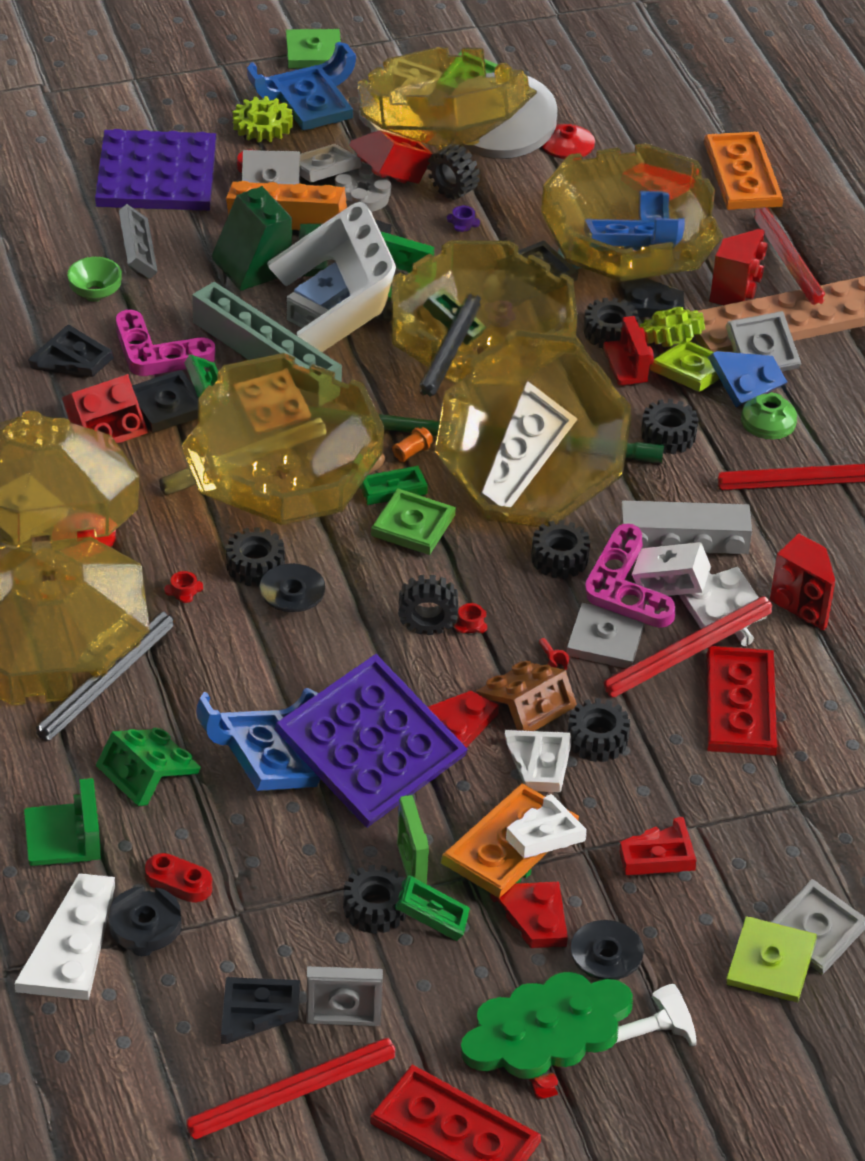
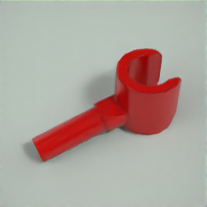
[539,638,569,670]
[529,1072,558,1099]

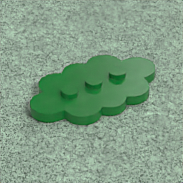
[461,972,633,1079]

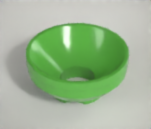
[67,257,122,302]
[741,392,797,439]

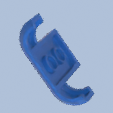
[247,42,356,131]
[584,191,685,251]
[196,688,320,791]

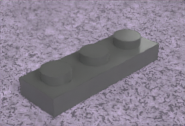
[119,204,158,279]

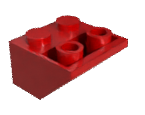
[349,130,433,184]
[709,229,768,305]
[62,374,149,453]
[770,533,836,630]

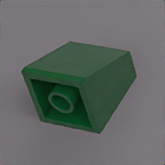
[212,186,292,291]

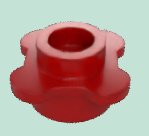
[164,571,203,603]
[455,603,487,633]

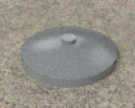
[447,72,557,158]

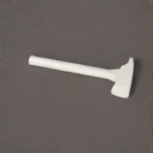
[616,984,696,1046]

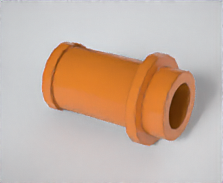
[392,427,433,462]

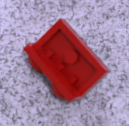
[603,316,654,385]

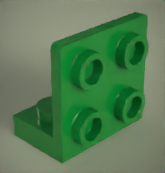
[96,728,201,806]
[24,778,101,866]

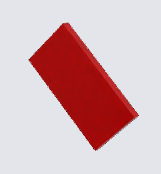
[706,646,777,756]
[370,1064,541,1161]

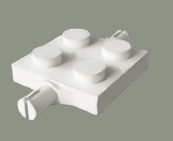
[679,567,767,646]

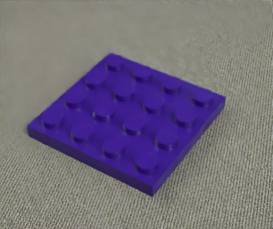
[95,129,216,211]
[274,654,468,828]

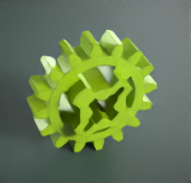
[233,96,293,142]
[640,307,705,347]

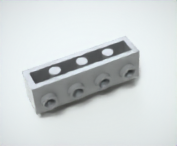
[619,501,752,554]

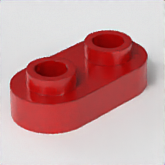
[145,853,213,903]

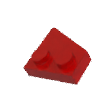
[428,691,499,748]
[619,817,696,875]

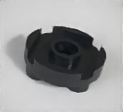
[109,887,182,957]

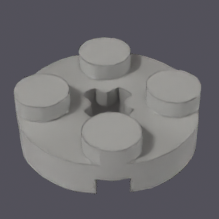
[335,165,391,212]

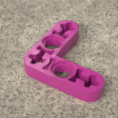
[116,310,215,376]
[585,523,675,628]

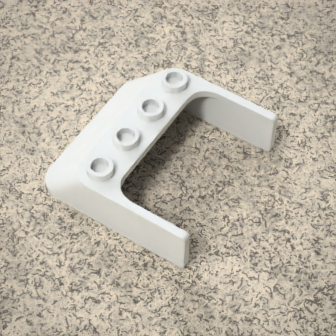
[267,202,396,352]

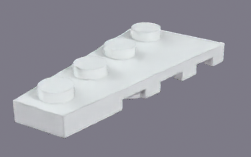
[480,381,577,515]
[15,874,115,1000]

